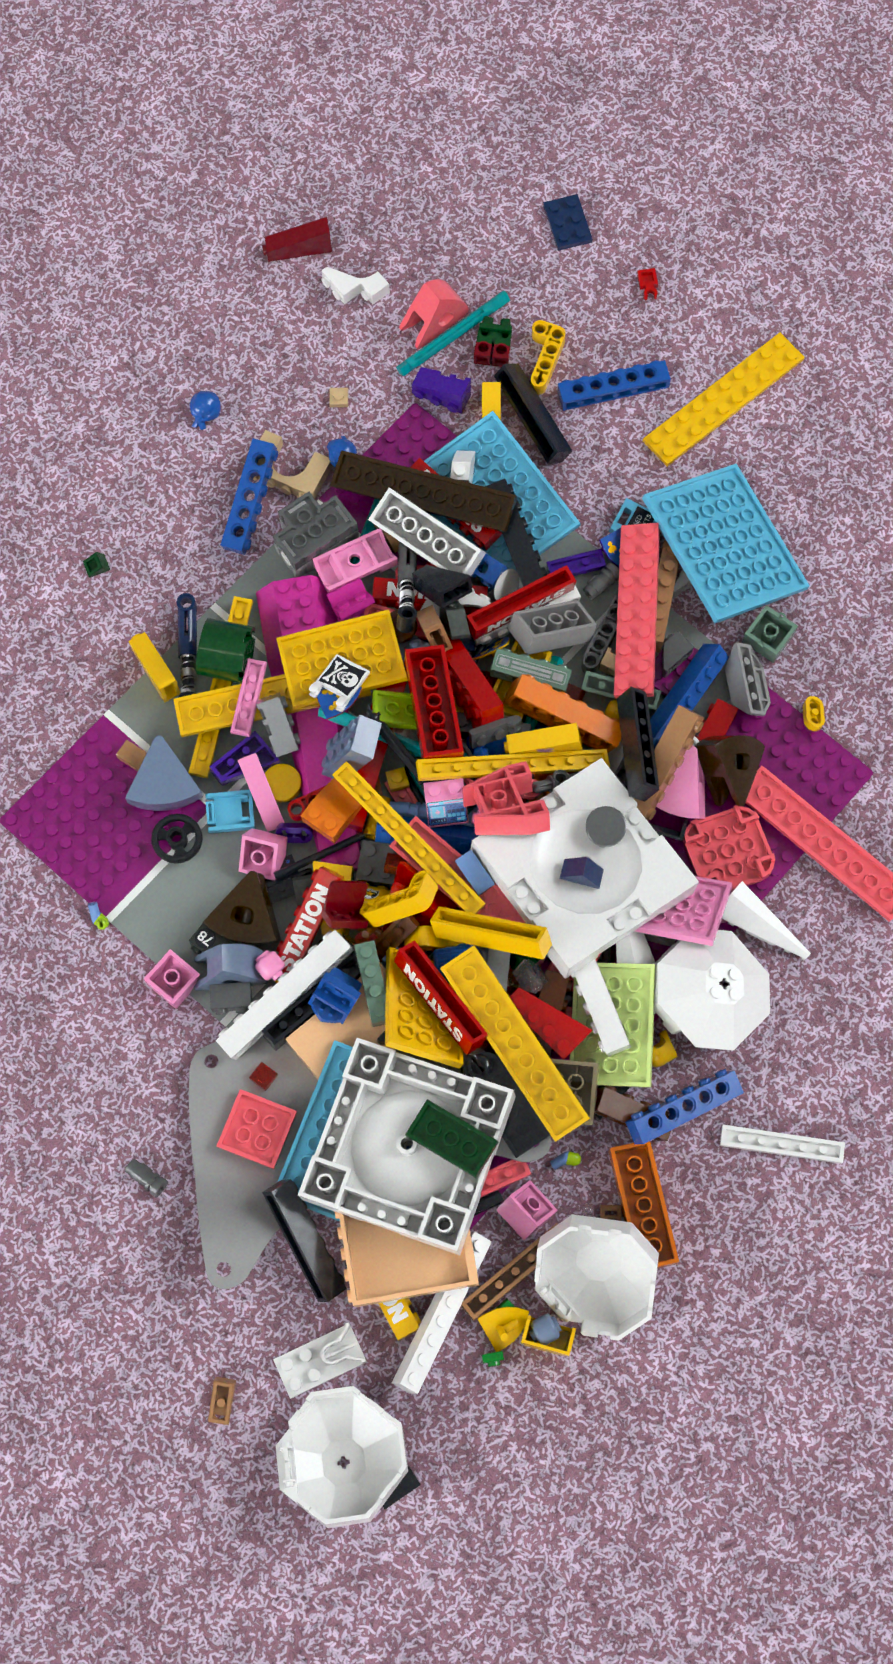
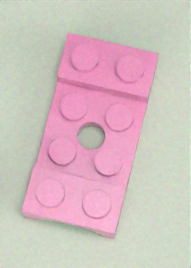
[312,528,398,593]

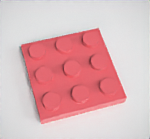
[217,1089,297,1169]

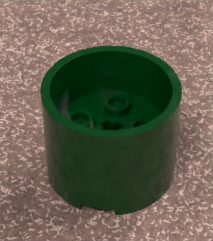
[196,618,256,684]

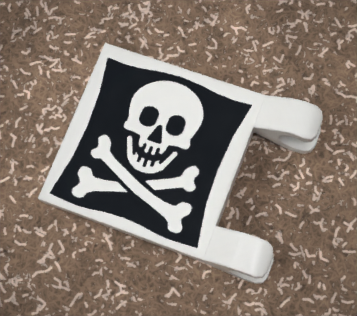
[309,654,370,712]

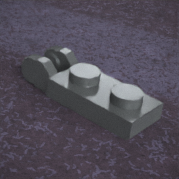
[469,715,522,749]

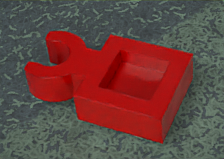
[637,268,658,301]

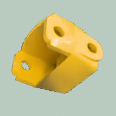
[521,1315,576,1357]

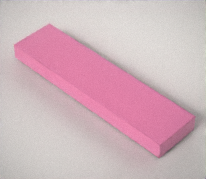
[230,658,267,737]
[238,752,285,832]

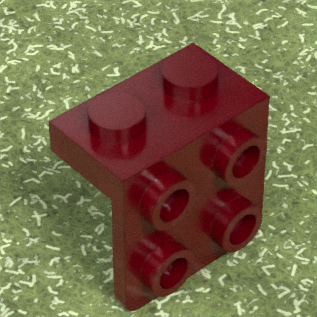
[321,881,369,930]

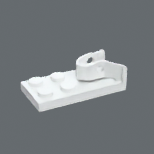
[273,1322,367,1399]

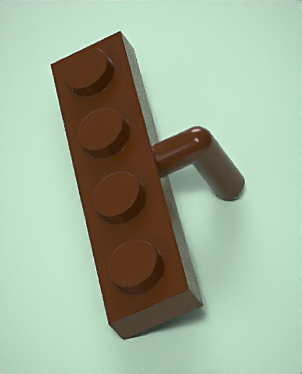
[362,915,421,963]

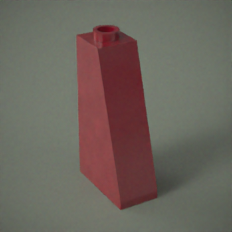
[262,217,332,262]

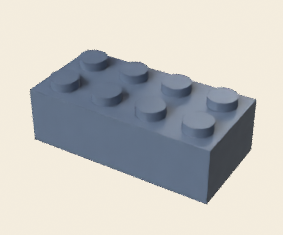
[321,715,382,779]

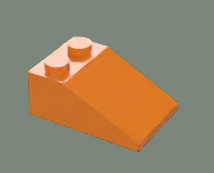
[301,778,362,844]

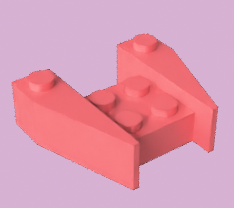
[462,761,550,835]

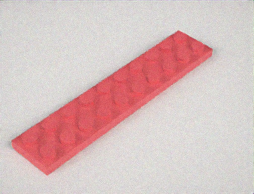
[614,523,660,699]
[745,766,893,922]

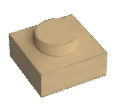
[330,388,348,407]

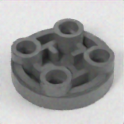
[586,806,626,848]

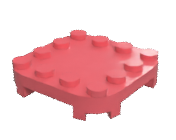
[683,805,775,892]

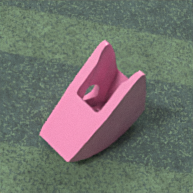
[656,746,705,819]

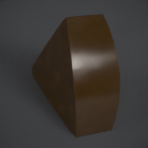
[695,735,765,806]
[203,871,281,945]

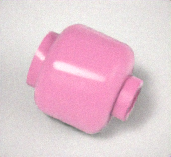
[255,950,285,981]

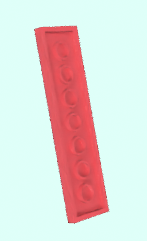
[389,816,525,923]

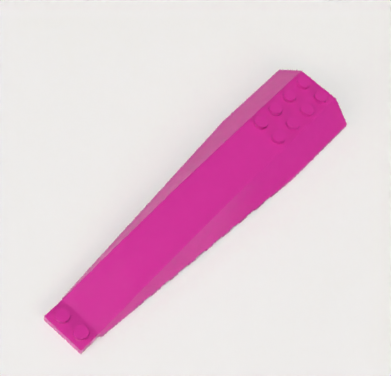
[256,575,361,871]

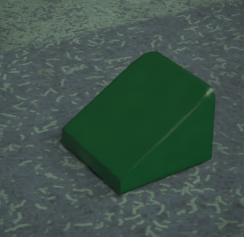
[83,552,110,578]

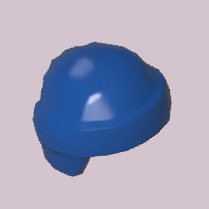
[190,391,221,430]
[327,436,357,468]

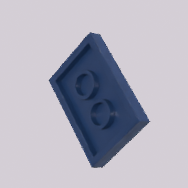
[543,194,593,251]

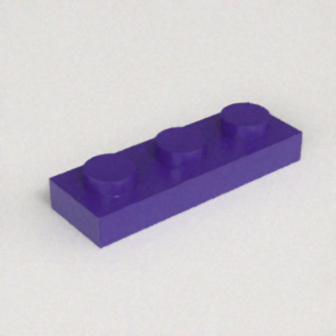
[546,549,606,576]

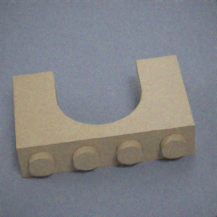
[253,430,333,499]

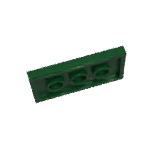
[405,1099,499,1179]

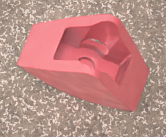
[399,279,469,350]

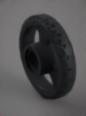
[151,814,203,864]

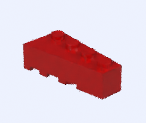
[510,987,592,1060]

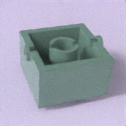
[742,605,798,663]

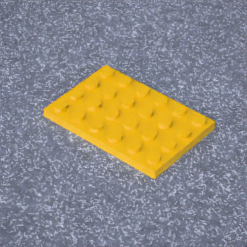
[276,609,408,709]
[385,947,464,1069]

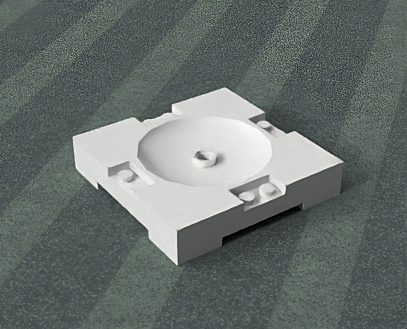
[470,758,699,979]
[298,1038,516,1255]

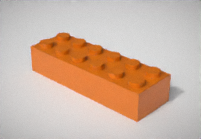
[503,674,621,753]
[608,1141,679,1269]

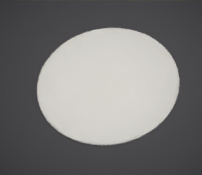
[494,569,519,601]

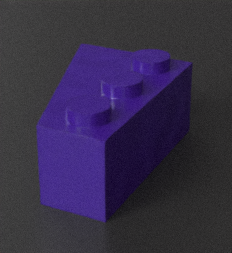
[412,367,471,414]
[209,731,280,786]

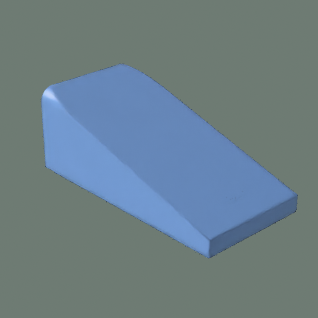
[455,850,495,896]

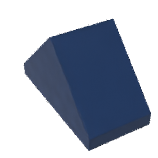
[559,857,604,889]

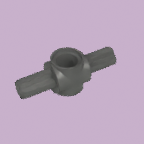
[532,769,578,794]

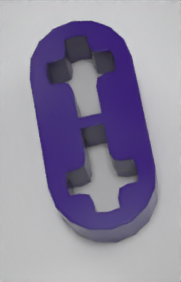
[275,823,313,843]

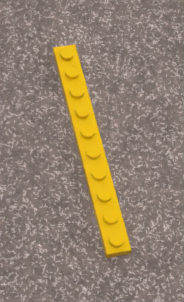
[188,596,253,779]
[416,749,610,781]
[332,761,486,914]

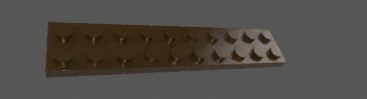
[330,450,517,533]

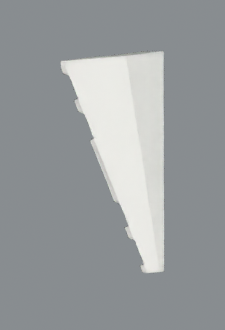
[722,881,811,961]
[616,931,655,964]

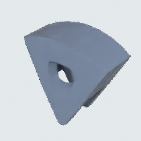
[125,735,203,811]
[194,944,268,991]

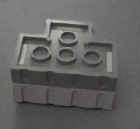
[273,491,359,577]

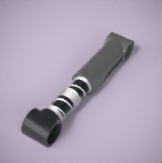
[396,541,417,633]

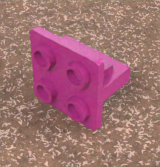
[327,578,375,622]

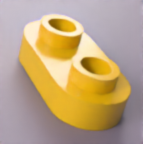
[803,696,825,731]

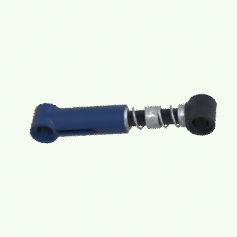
[176,593,198,698]

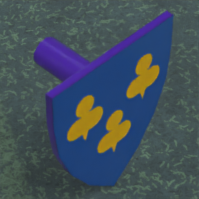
[599,528,621,568]

